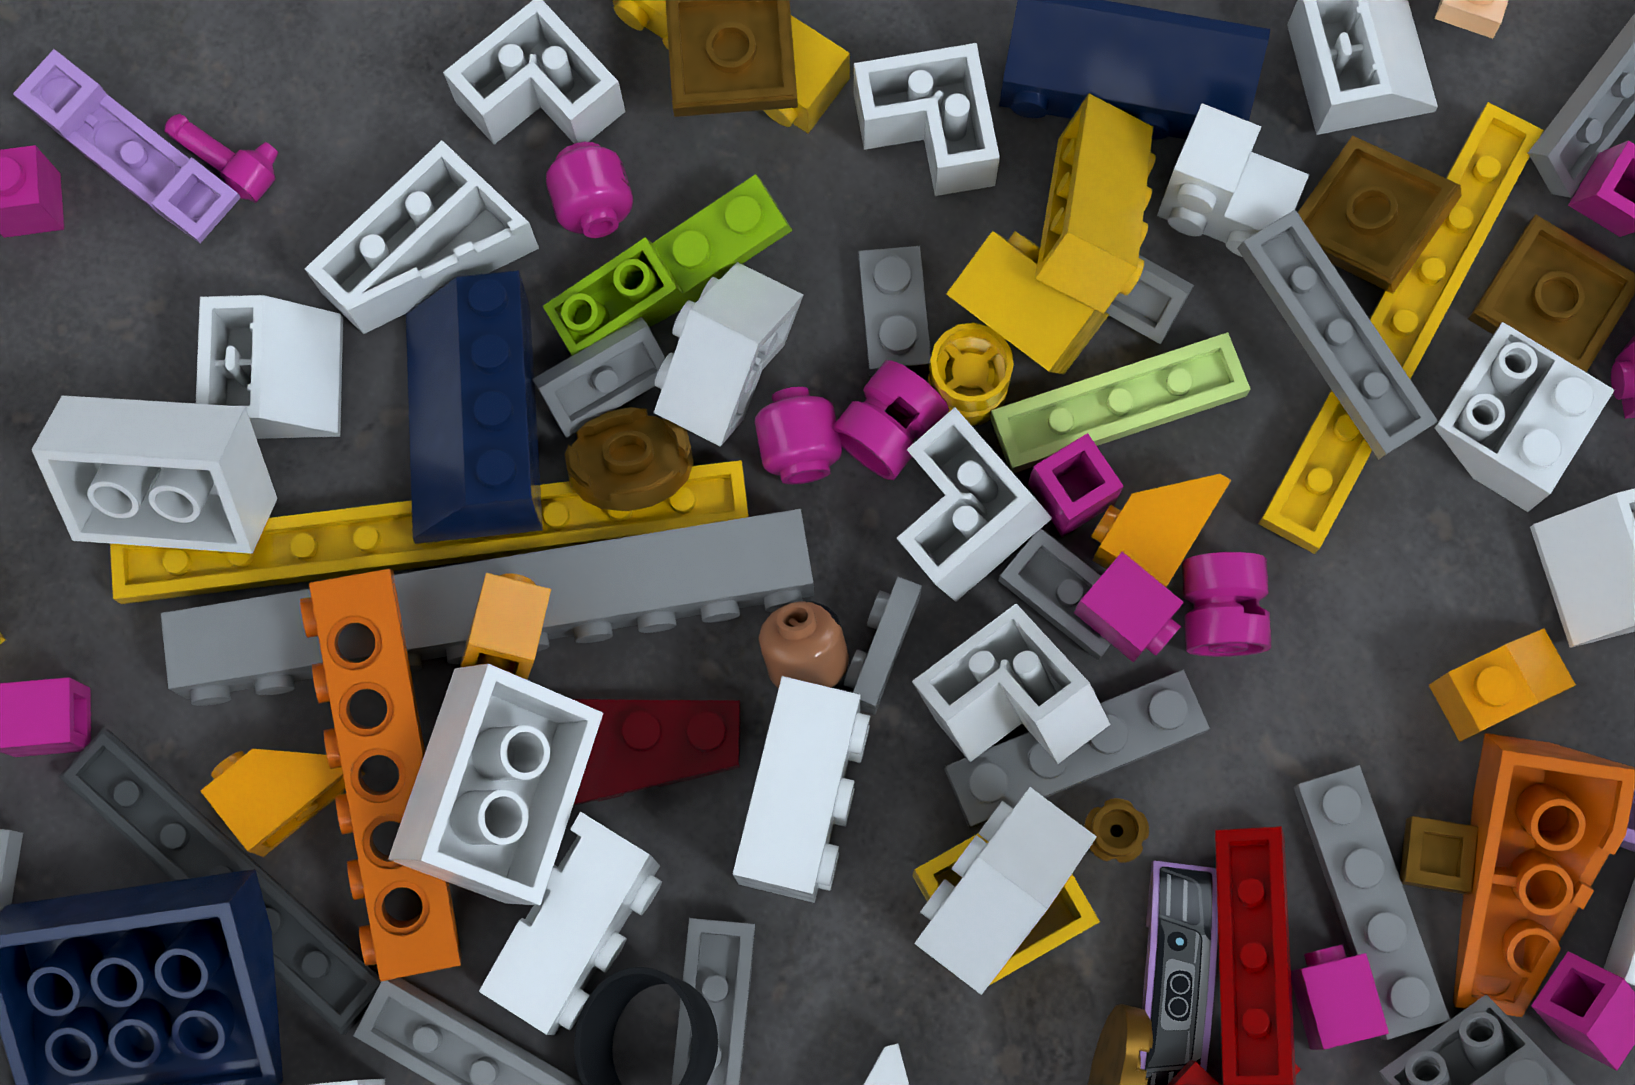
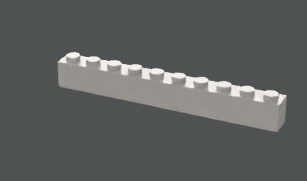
[161,509,814,706]

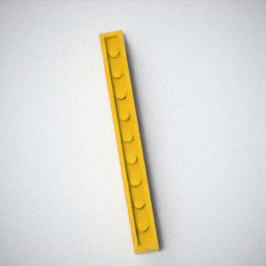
[110,460,749,604]

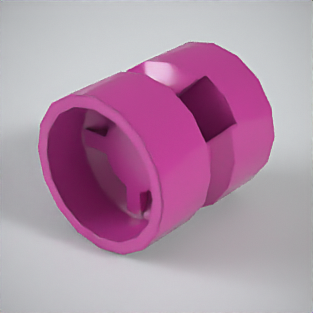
[833,360,949,481]
[1182,552,1271,657]

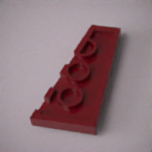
[572,699,741,806]

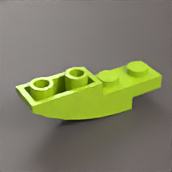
[543,174,793,356]

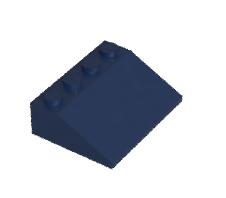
[0,869,283,1085]

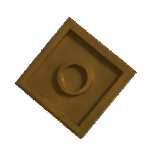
[666,0,798,117]
[1298,135,1462,294]
[1468,214,1635,372]

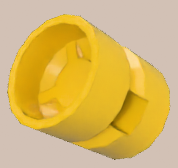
[928,322,1014,426]

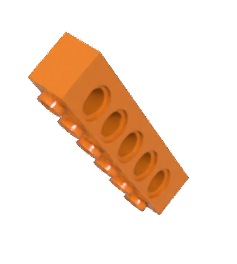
[300,569,462,982]

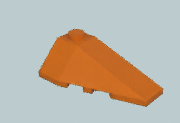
[1453,733,1635,1017]

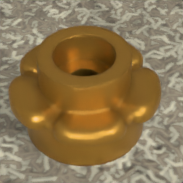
[1084,798,1149,863]

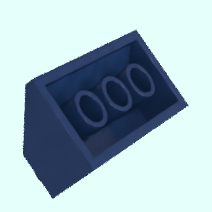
[999,0,1270,140]
[406,270,543,544]

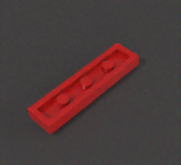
[1215,826,1296,1085]

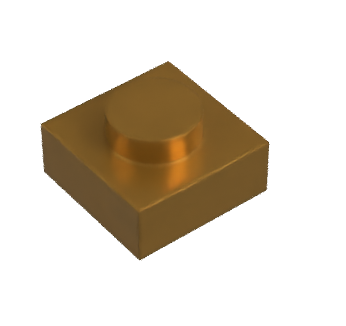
[1400,816,1478,894]

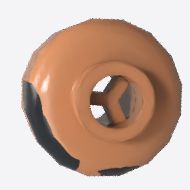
[759,601,849,689]

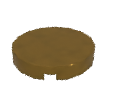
[565,407,694,511]
[1088,1004,1153,1085]

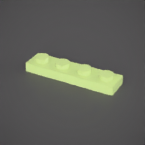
[990,332,1251,473]

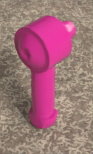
[164,114,278,203]

